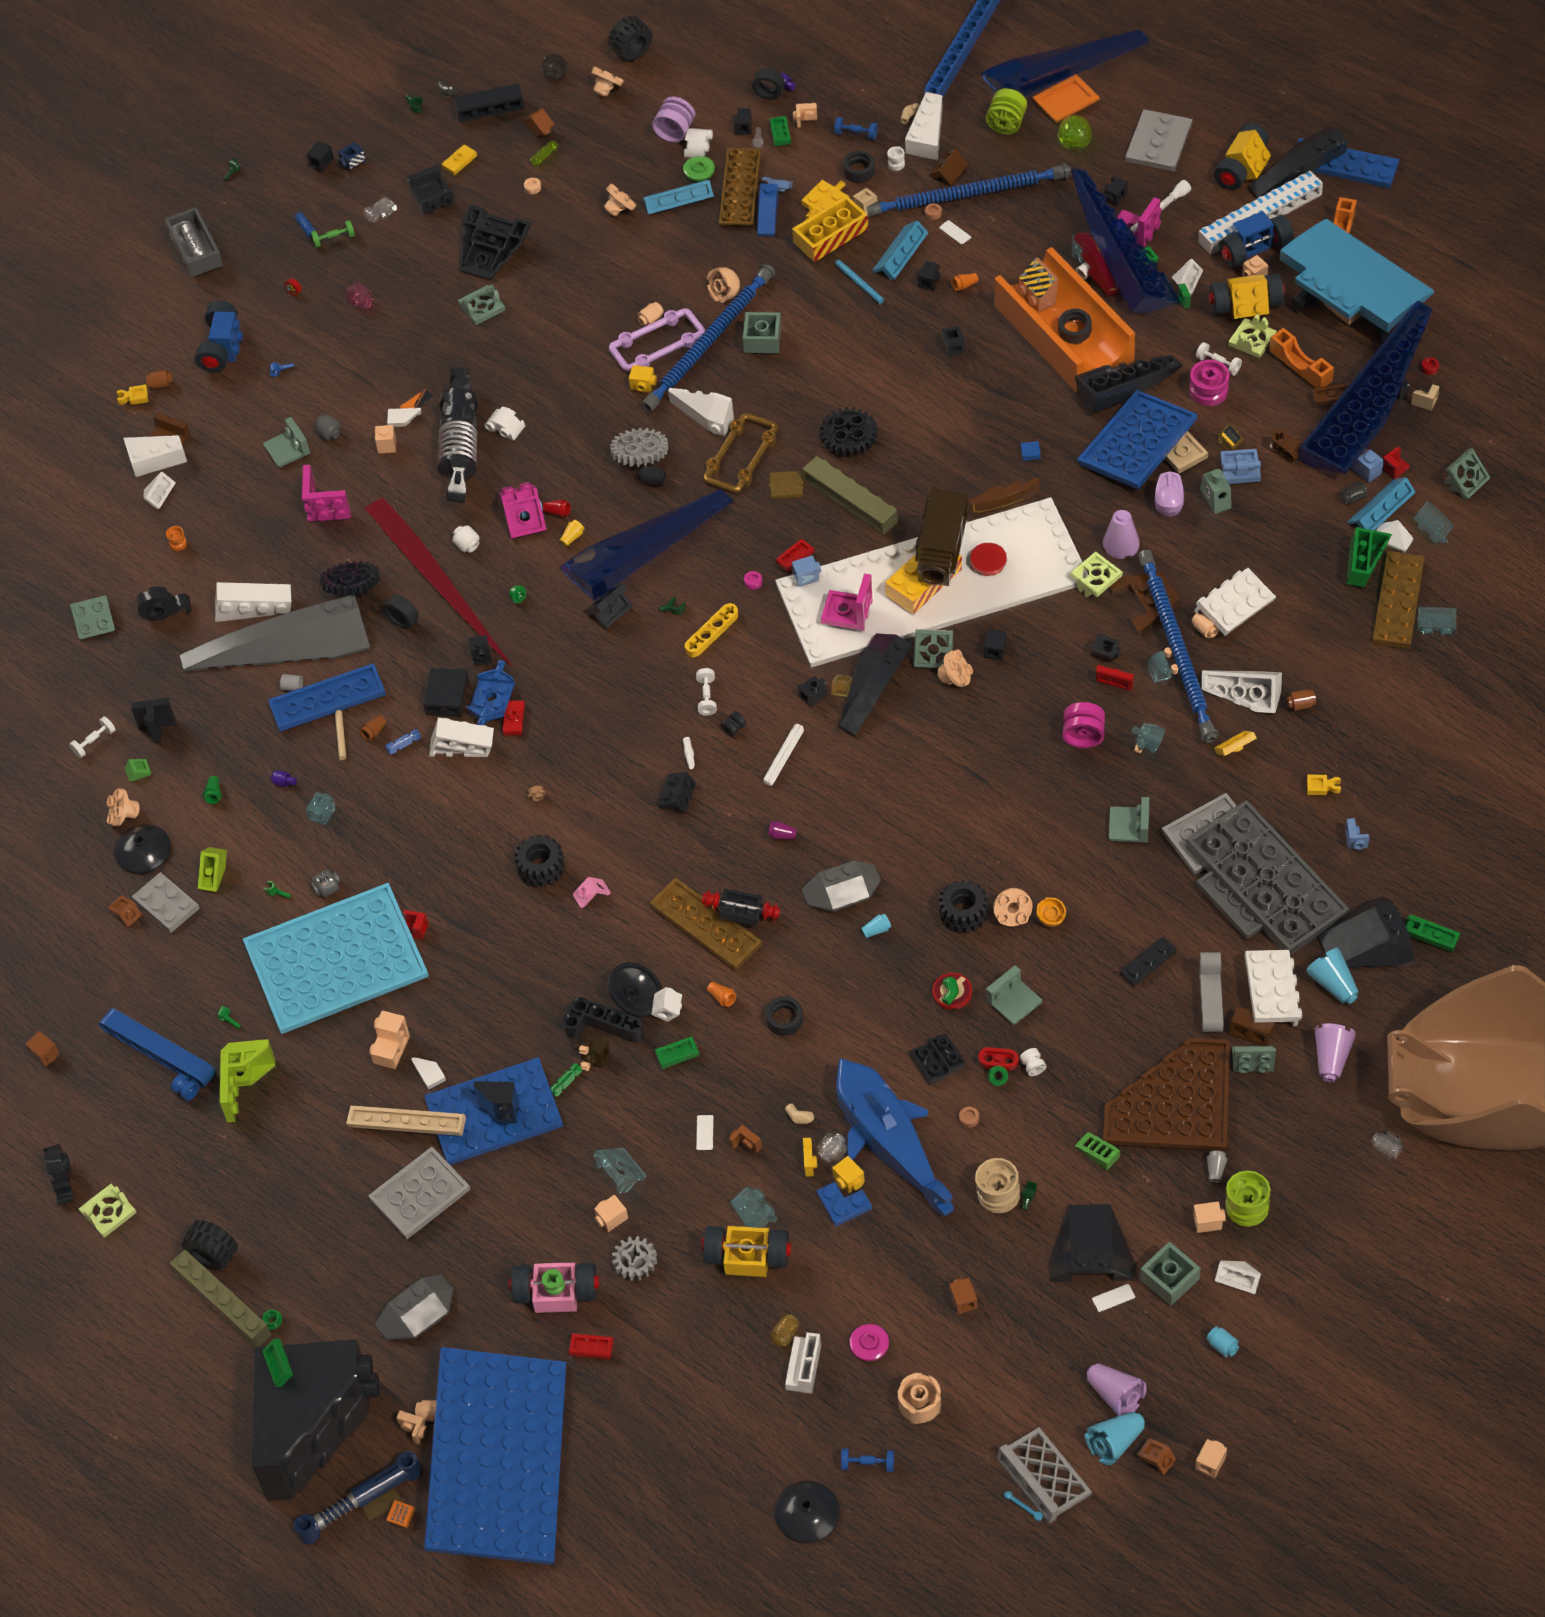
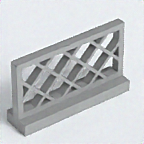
[997,1428,1092,1524]

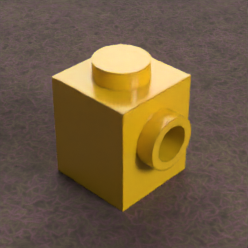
[629,365,657,392]
[832,1156,865,1193]

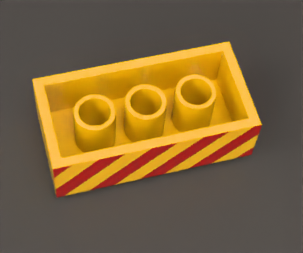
[792,196,868,262]
[885,554,962,615]

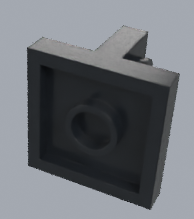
[584,583,633,629]
[131,698,176,743]

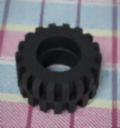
[608,15,653,61]
[514,835,565,888]
[939,879,988,933]
[181,1220,238,1271]

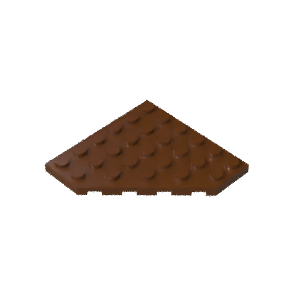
[1103,1038,1230,1151]

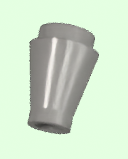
[1207,1151,1227,1183]

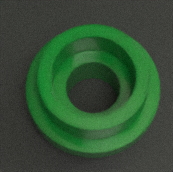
[509,585,526,603]
[988,1066,1008,1086]
[262,1309,283,1330]

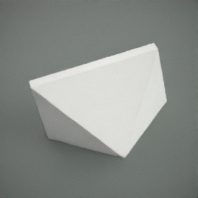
[1172,259,1203,295]
[144,472,175,510]
[1376,520,1413,553]
[1215,1261,1261,1294]

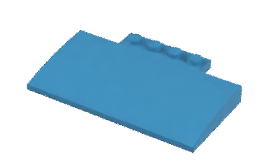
[1280,219,1434,333]

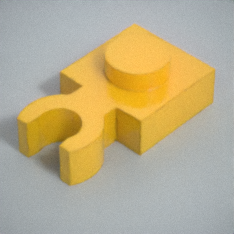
[117,385,148,405]
[1307,775,1341,795]
[803,1137,817,1177]

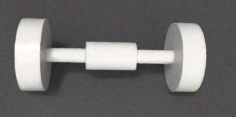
[1196,342,1242,376]
[696,668,717,716]
[69,716,116,758]

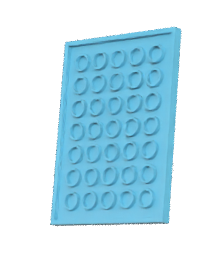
[243,883,429,1034]

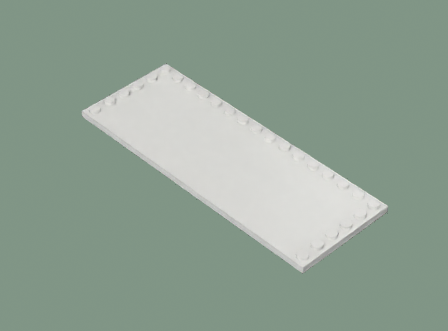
[776,498,1089,668]

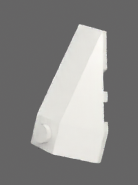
[668,388,734,436]
[1202,670,1282,713]

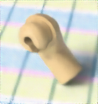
[900,103,920,124]
[785,1103,814,1124]

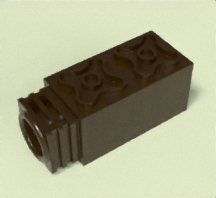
[915,488,968,586]

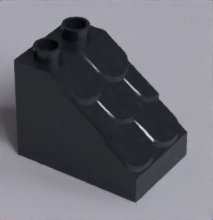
[252,1339,380,1501]

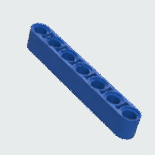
[98,1008,217,1088]

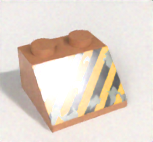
[1018,258,1058,312]

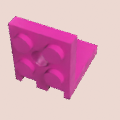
[1106,197,1162,250]
[302,465,351,521]
[499,482,547,538]
[821,573,873,631]

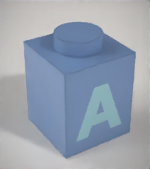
[792,555,821,587]

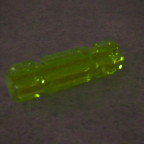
[530,141,558,166]

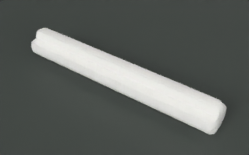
[763,724,804,786]

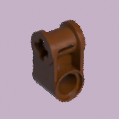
[1270,430,1305,463]

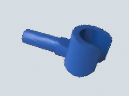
[270,363,294,377]

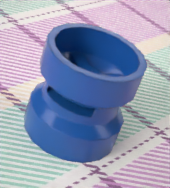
[171,1073,199,1101]

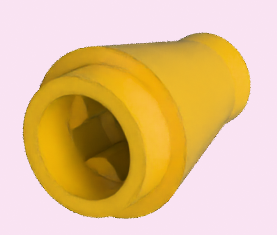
[559,520,584,547]

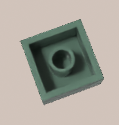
[743,312,782,353]
[1140,1241,1200,1306]

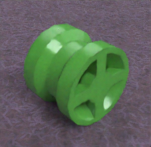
[542,1269,565,1295]

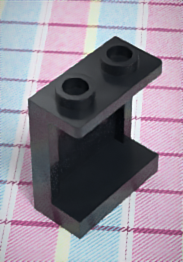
[407,165,455,214]
[423,668,469,717]

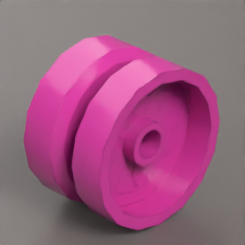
[1189,360,1230,406]
[1063,702,1105,748]

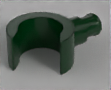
[405,95,423,113]
[660,597,686,615]
[1021,1180,1038,1210]

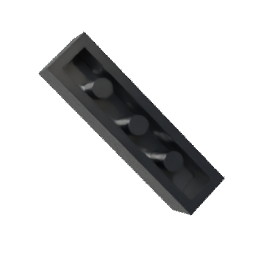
[454,83,524,122]

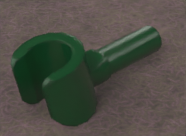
[223,158,241,181]

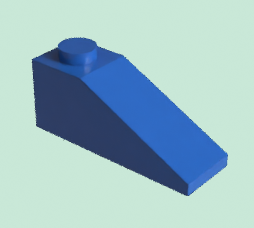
[758,184,779,236]

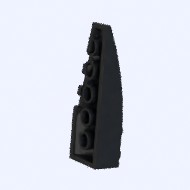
[1249,127,1347,199]
[1075,355,1182,413]
[839,633,912,737]

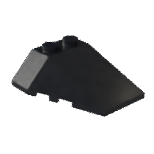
[459,204,531,280]
[1318,896,1415,969]
[1050,1204,1134,1282]

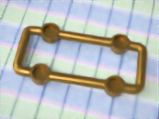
[703,413,778,493]

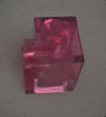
[345,281,374,311]

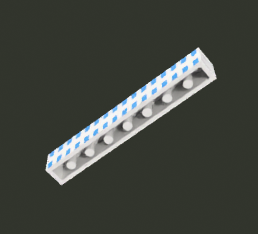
[1198,171,1323,255]

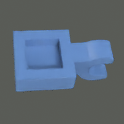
[762,177,793,192]

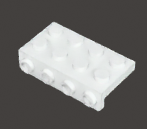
[1194,568,1276,636]
[1244,950,1302,1027]

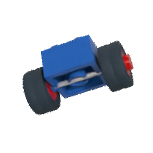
[1219,211,1294,268]
[195,301,243,372]

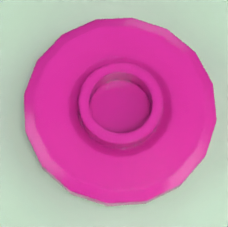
[850,1324,889,1361]

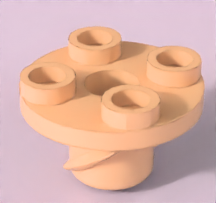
[591,67,624,97]
[604,183,637,216]
[938,650,973,687]
[107,788,140,826]
[993,888,1033,926]

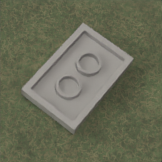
[132,872,200,933]

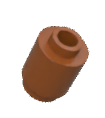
[146,369,173,389]
[1286,689,1316,711]

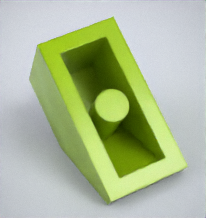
[198,847,227,892]

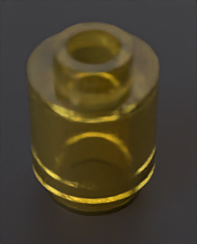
[770,1314,800,1346]

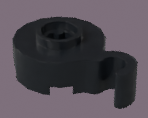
[136,586,192,621]
[43,1144,74,1206]

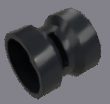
[720,711,746,737]

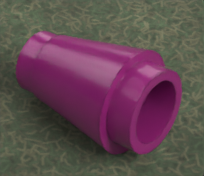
[768,820,797,840]

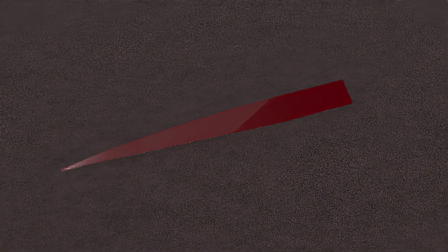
[364,497,513,667]

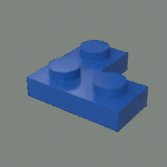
[816,1182,872,1227]

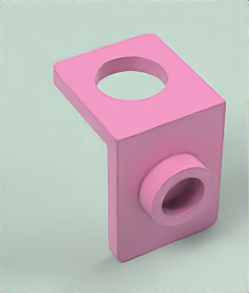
[573,877,611,908]

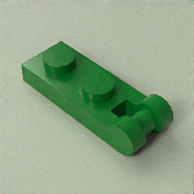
[1405,915,1460,953]

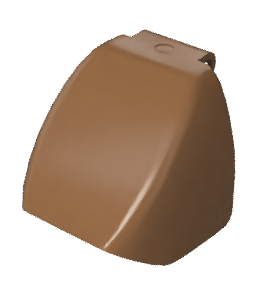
[1387,965,1545,1151]

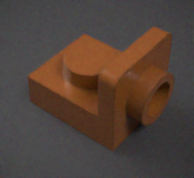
[107,895,142,927]
[729,1125,762,1153]
[1137,1438,1176,1474]

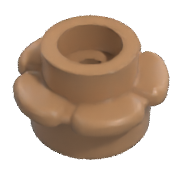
[527,786,546,802]

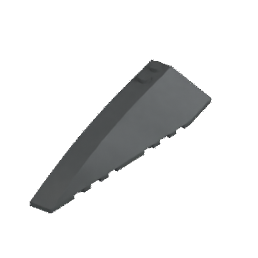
[180,595,370,671]

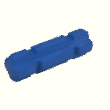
[295,212,315,239]
[386,729,421,754]

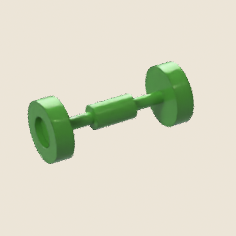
[311,220,355,248]

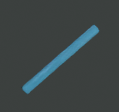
[835,260,884,304]

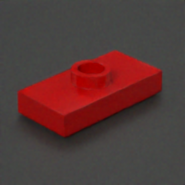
[775,539,815,573]
[1096,665,1134,691]
[503,701,525,735]
[569,1333,614,1359]

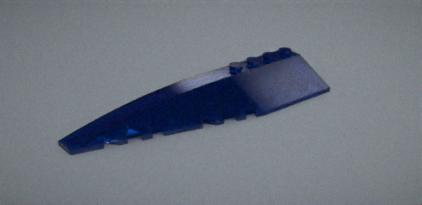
[1299,300,1433,474]

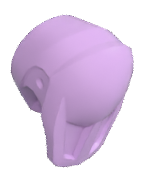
[1155,472,1184,517]

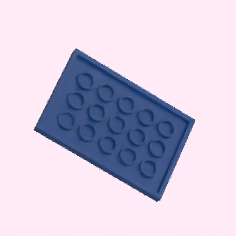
[1077,390,1198,489]
[424,1057,563,1165]

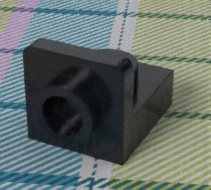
[1292,289,1319,313]

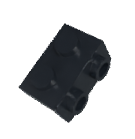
[657,772,696,813]

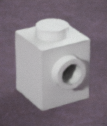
[652,987,682,1022]

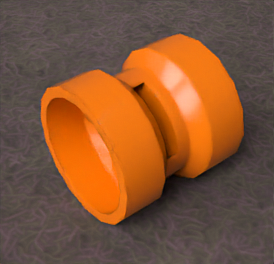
[166,526,187,551]

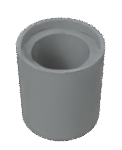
[280,674,303,691]

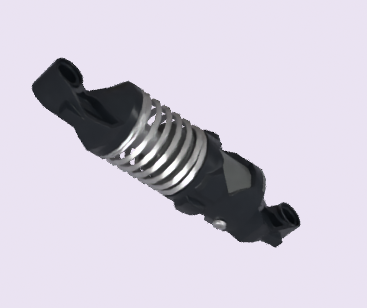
[437,367,478,503]

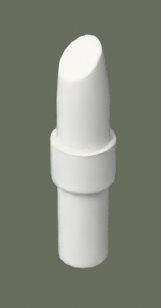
[683,737,695,769]

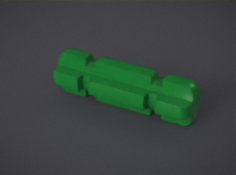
[550,1063,582,1097]

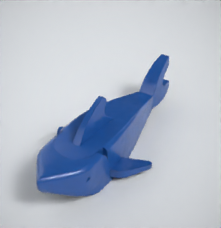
[836,1058,954,1216]

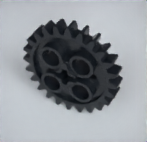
[820,407,878,457]
[320,560,380,596]

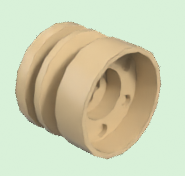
[975,1158,1020,1213]

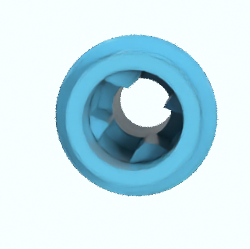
[861,913,892,938]

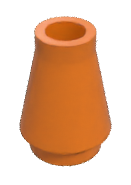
[951,273,978,292]
[707,982,736,1007]

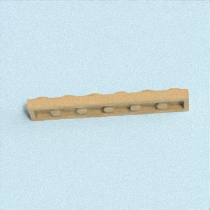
[346,1106,466,1136]

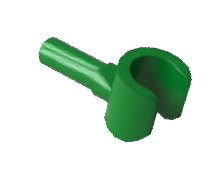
[264,881,291,899]
[218,1006,241,1029]

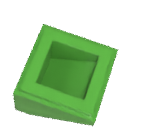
[125,759,151,781]

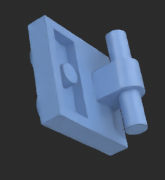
[1220,449,1261,484]

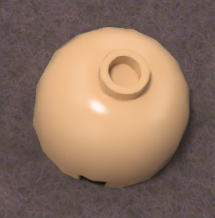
[707,267,740,303]

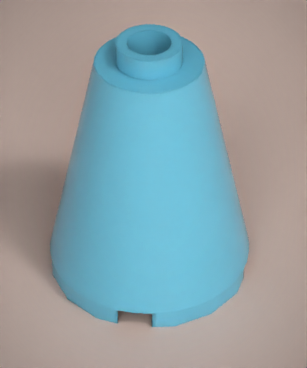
[1306,948,1359,1005]
[1085,1411,1145,1466]

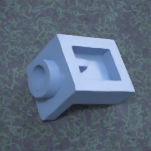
[1345,818,1369,850]

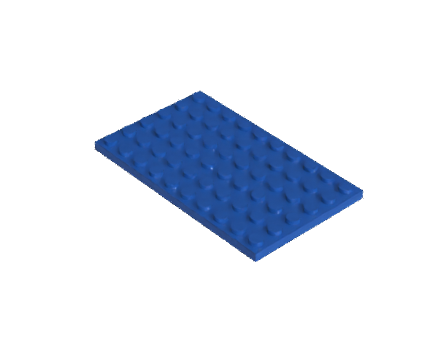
[424,1347,566,1565]

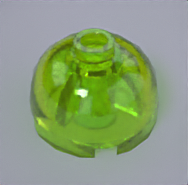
[1058,115,1092,149]

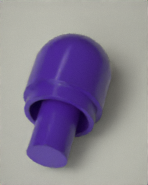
[780,73,795,90]
[271,770,297,787]

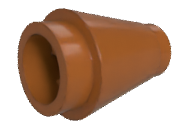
[359,715,387,741]

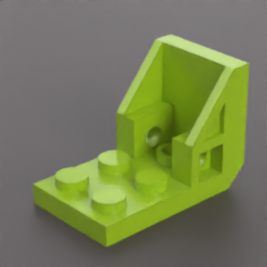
[220,1039,275,1123]

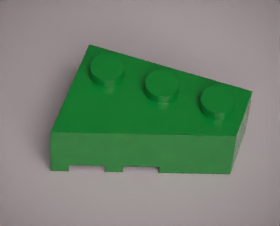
[1346,527,1392,587]

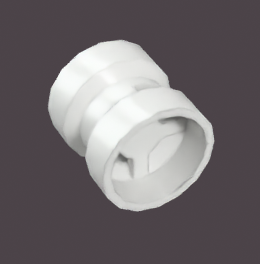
[887,147,905,171]
[1020,1048,1047,1076]

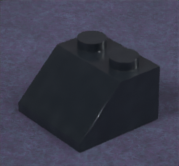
[473,1081,519,1124]

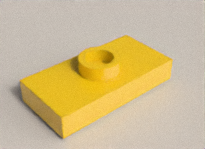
[442,145,477,175]
[1214,731,1257,756]

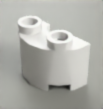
[684,128,713,158]
[484,407,525,440]

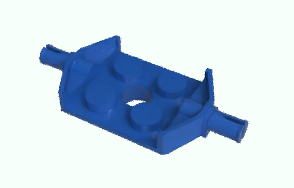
[467,660,515,725]

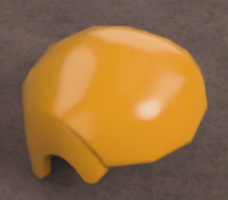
[1036,898,1066,927]

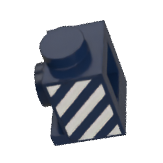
[338,142,366,170]

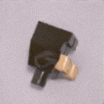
[574,1037,610,1071]

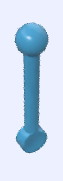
[1004,1491,1043,1521]

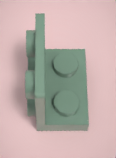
[263,417,310,468]
[70,595,115,639]
[1109,797,1149,842]
[986,965,1042,1025]
[1232,1046,1276,1073]

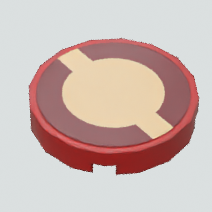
[932,973,972,1010]

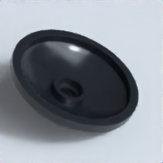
[114,824,171,874]
[608,962,663,1017]
[775,1481,840,1543]

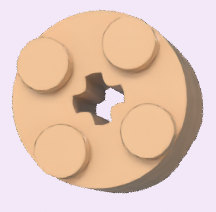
[898,1373,941,1424]

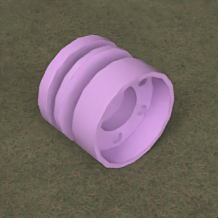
[652,97,695,143]

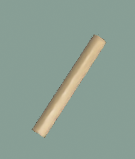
[335,710,346,760]

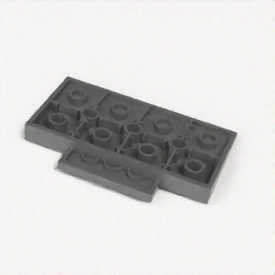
[1186,800,1349,956]

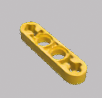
[685,603,738,657]

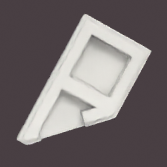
[387,408,422,427]
[411,1057,446,1090]

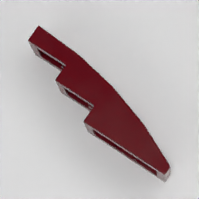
[1073,232,1121,296]

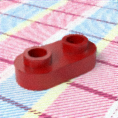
[978,1047,1019,1071]

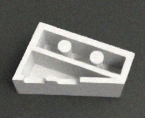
[124,436,187,477]
[429,718,494,757]

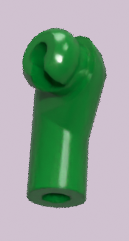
[942,977,959,1006]

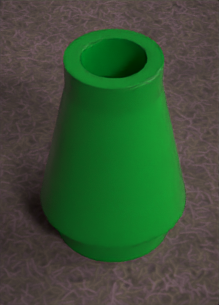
[203,776,222,804]

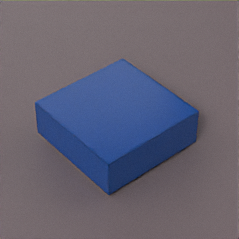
[1021,441,1041,461]

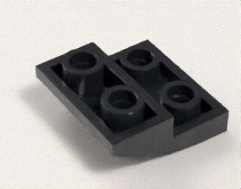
[909,1033,966,1085]

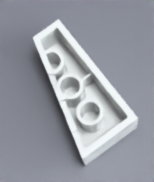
[905,92,942,160]
[215,582,291,622]

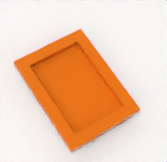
[1033,74,1100,123]

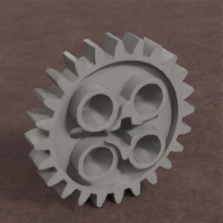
[610,428,668,467]

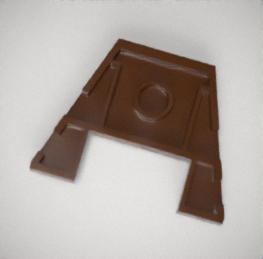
[1108,572,1180,636]

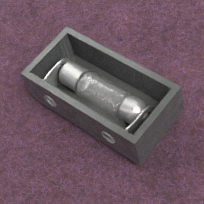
[165,207,223,278]

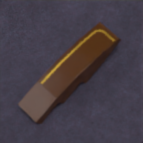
[968,477,1040,515]

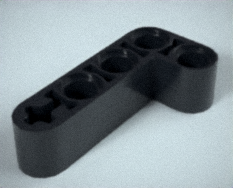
[562,997,644,1042]

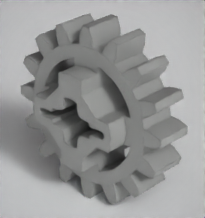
[612,1236,657,1281]

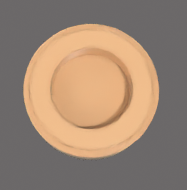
[524,178,541,194]

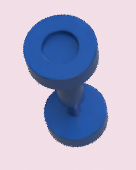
[834,117,878,140]
[841,1448,894,1472]

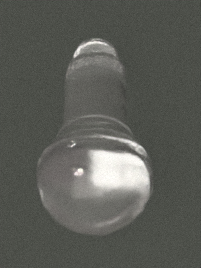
[752,127,764,148]

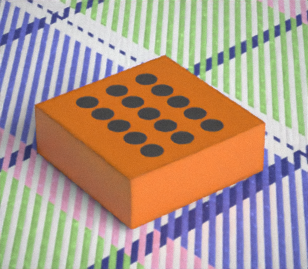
[386,1500,415,1528]

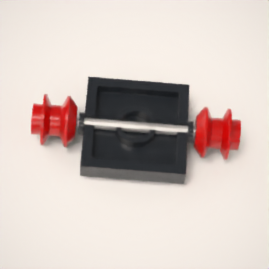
[701,888,780,926]

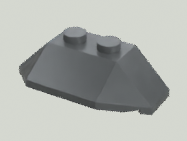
[801,860,881,911]
[375,1275,454,1341]

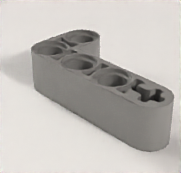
[1199,952,1223,1032]

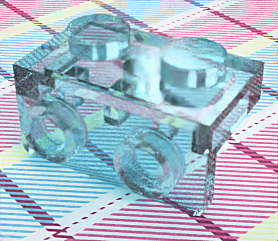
[1413,502,1454,543]
[1417,607,1457,634]
[730,1186,778,1228]

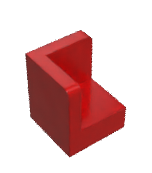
[1382,447,1409,479]
[403,910,429,940]

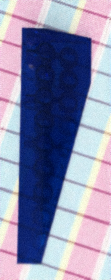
[981,30,1149,97]
[1071,168,1181,313]
[559,489,733,601]

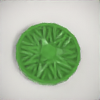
[683,156,715,181]

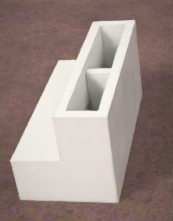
[785,1333,821,1394]

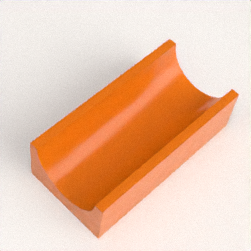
[994,247,1135,393]

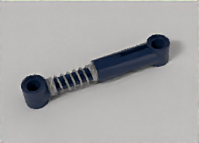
[294,1451,422,1544]

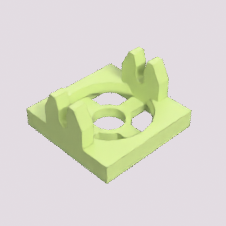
[1228,315,1277,358]
[1070,552,1123,597]
[79,1184,137,1238]

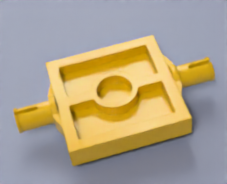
[801,180,849,220]

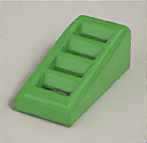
[1075,1132,1120,1171]

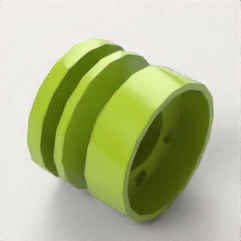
[986,88,1027,135]
[1225,1171,1270,1227]

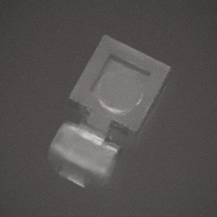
[363,197,397,223]

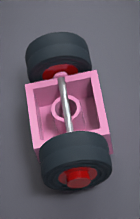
[509,1263,600,1313]

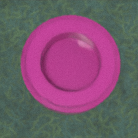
[744,571,762,590]

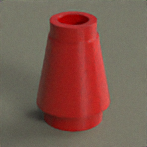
[542,499,571,517]

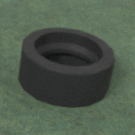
[752,68,785,100]
[843,150,875,183]
[1058,309,1092,343]
[383,594,419,629]
[765,996,803,1036]

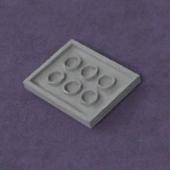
[1125,109,1193,172]
[1161,793,1237,875]
[368,1147,471,1239]

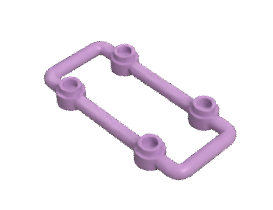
[609,308,705,371]

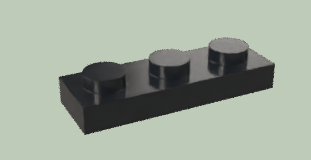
[1120,936,1177,987]

